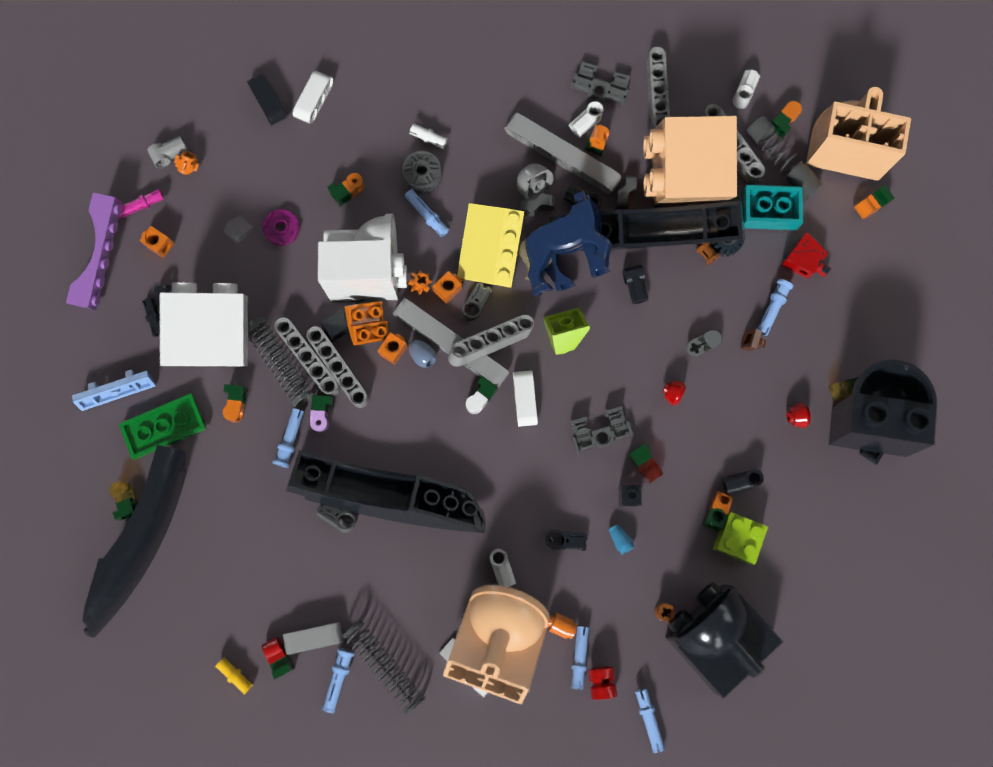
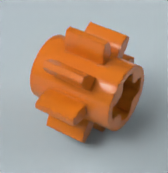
[174,151,199,175]
[407,270,432,295]

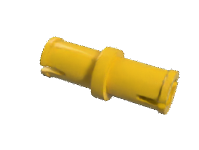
[215,657,253,694]

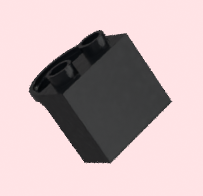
[829,359,937,457]
[666,582,783,699]

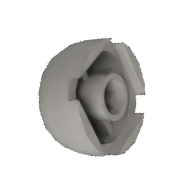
[516,163,553,200]

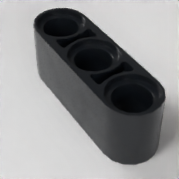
[247,73,287,126]

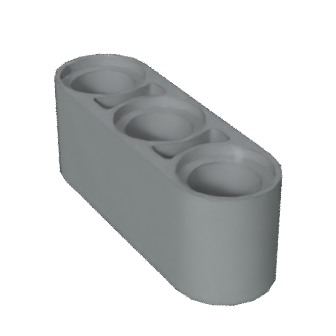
[283,622,344,655]

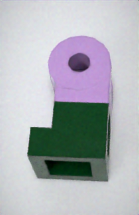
[310,395,334,433]

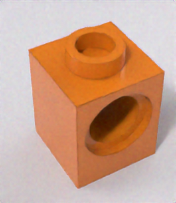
[139,226,175,258]
[432,271,462,304]
[377,332,408,365]

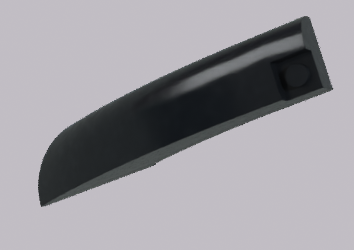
[549,201,744,251]
[83,445,187,638]
[286,450,486,533]

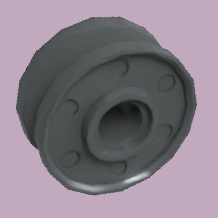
[402,150,442,193]

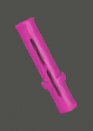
[118,189,165,220]

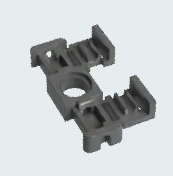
[571,62,630,107]
[570,406,633,454]

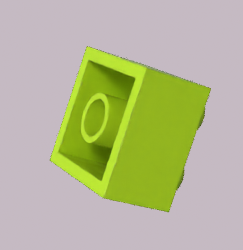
[712,512,768,564]

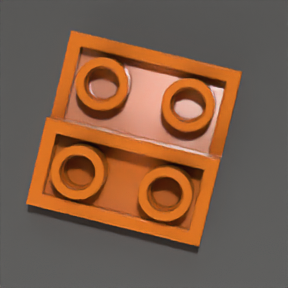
[345,301,389,345]

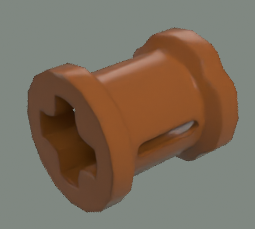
[696,243,721,266]
[655,603,676,622]

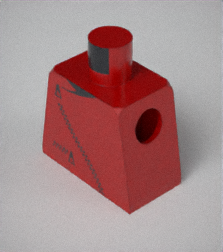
[781,232,831,278]

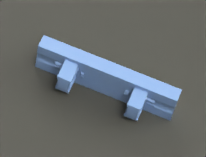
[72,369,156,411]

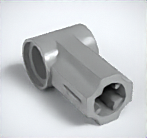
[147,136,188,168]

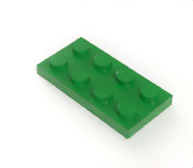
[119,393,207,460]

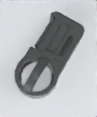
[462,282,492,321]
[317,504,356,533]

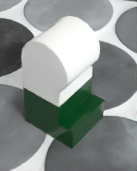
[466,376,497,414]

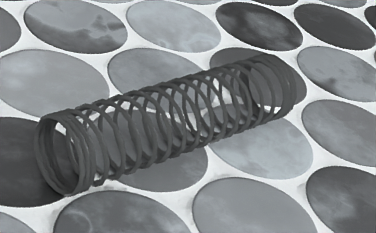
[248,317,315,408]

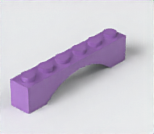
[66,193,123,310]

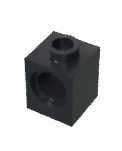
[618,485,642,507]

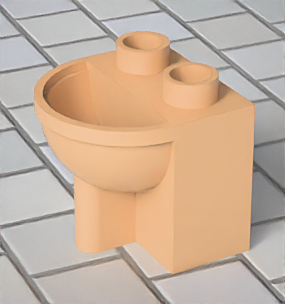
[806,87,911,181]
[443,585,550,704]

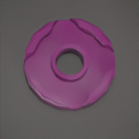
[262,209,300,246]

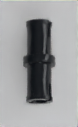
[142,298,160,337]

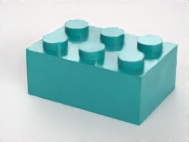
[741,185,803,230]

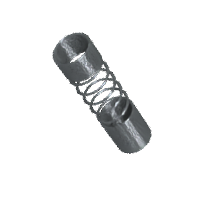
[747,115,823,200]

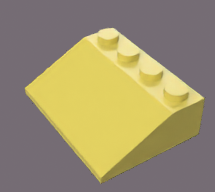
[457,203,525,288]

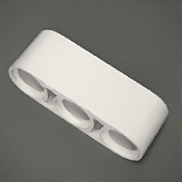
[293,71,333,124]
[513,370,537,427]

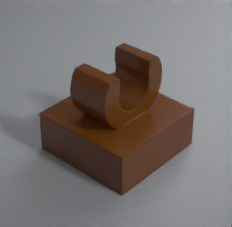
[740,329,766,351]

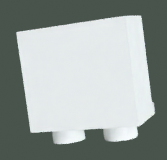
[318,213,408,302]
[160,282,248,366]

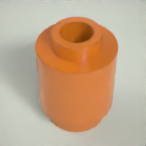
[548,612,578,639]

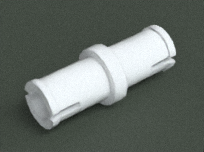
[409,123,448,149]

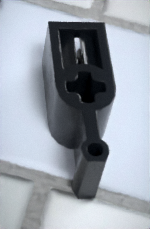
[321,299,365,343]

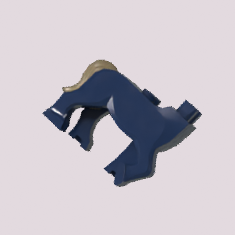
[519,191,612,297]

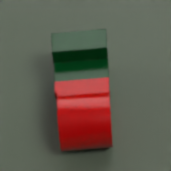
[262,637,295,680]

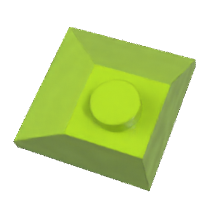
[543,307,590,355]

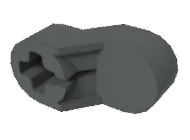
[616,175,637,209]
[519,194,556,216]
[687,330,723,357]

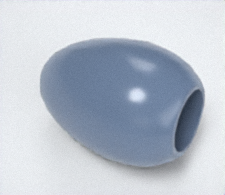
[409,340,436,368]

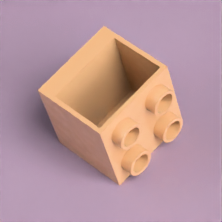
[643,116,737,206]

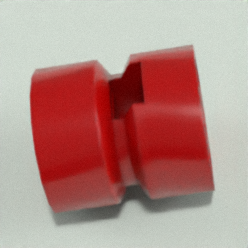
[588,666,618,700]

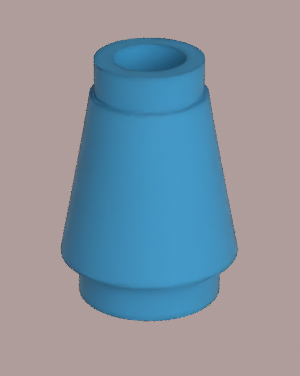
[608,524,635,555]

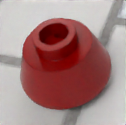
[662,381,686,406]
[786,402,811,428]

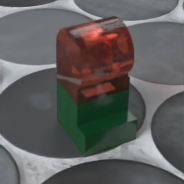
[628,444,663,483]

